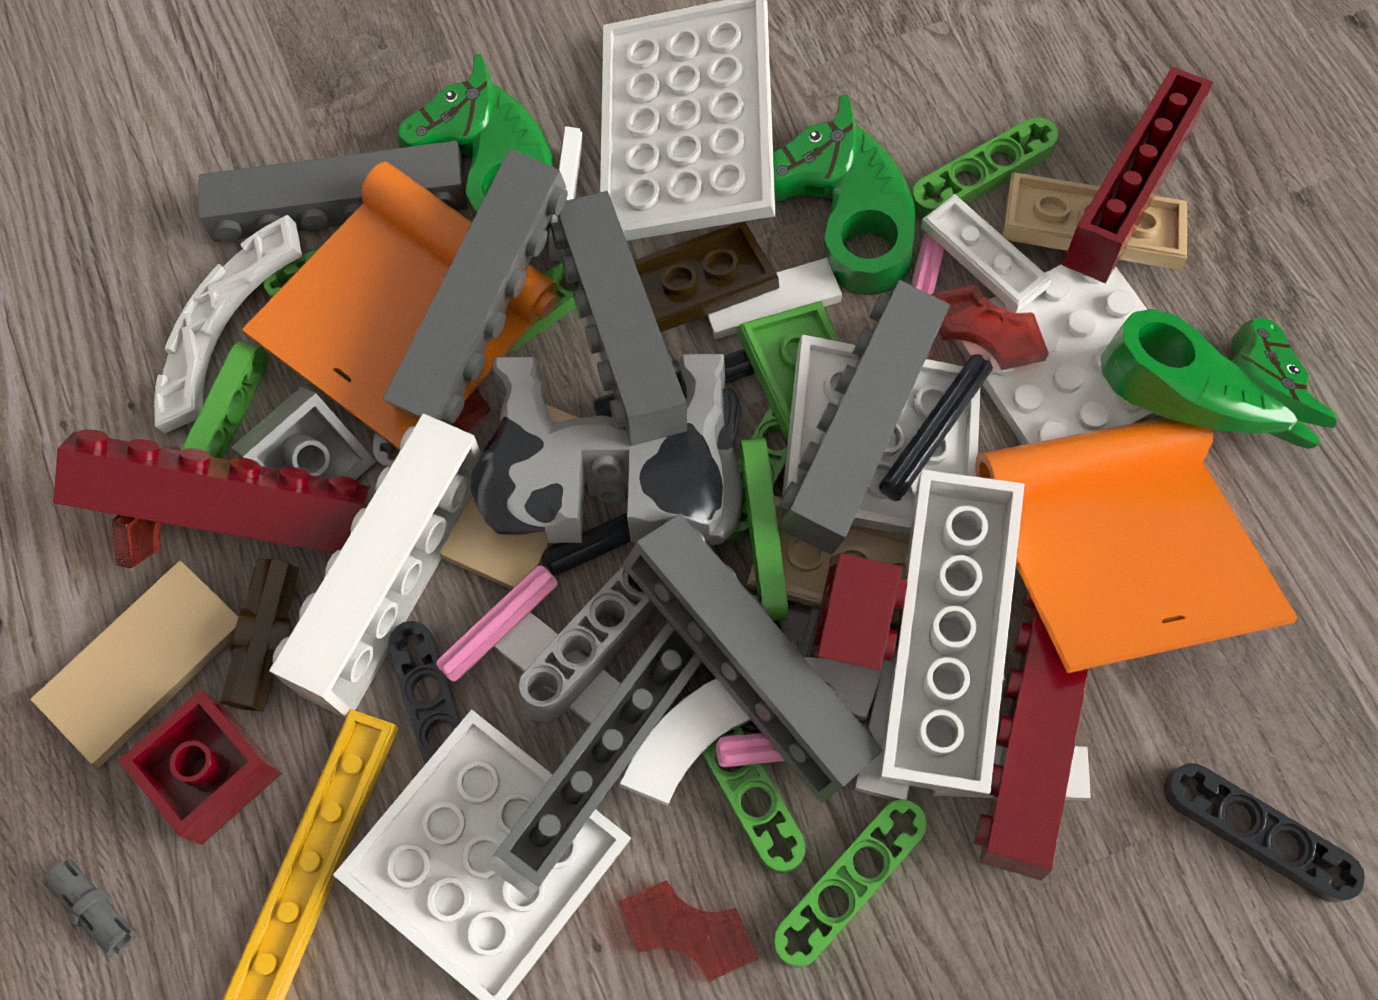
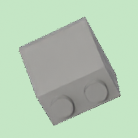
[231,386,376,480]

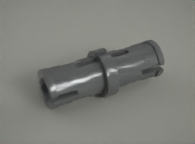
[42,859,137,957]

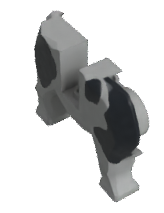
[470,354,743,546]

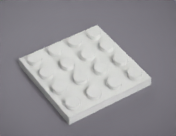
[945,265,1158,445]
[781,334,980,536]
[333,709,631,1000]

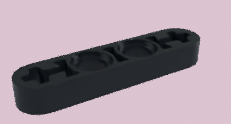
[388,621,462,764]
[1164,763,1366,902]

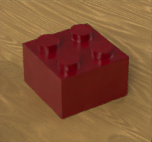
[810,553,907,671]
[118,689,282,845]

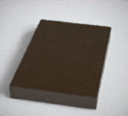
[634,221,780,333]

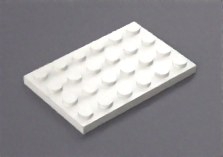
[600,0,775,241]

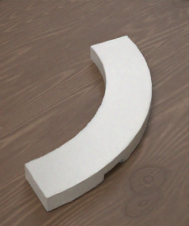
[154,215,302,433]
[619,657,882,806]

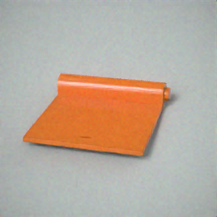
[242,161,559,451]
[975,418,1298,673]

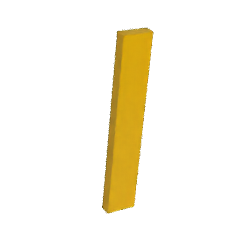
[222,709,399,1000]

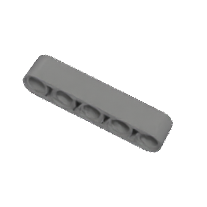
[519,566,658,723]

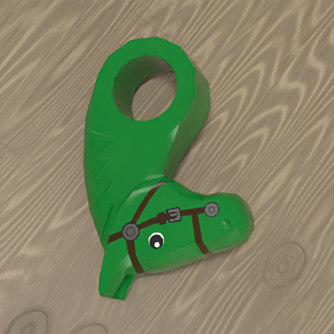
[396,54,555,231]
[773,94,915,295]
[1101,309,1337,449]

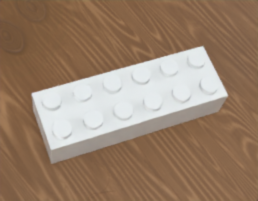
[269,413,482,719]
[878,469,1025,797]

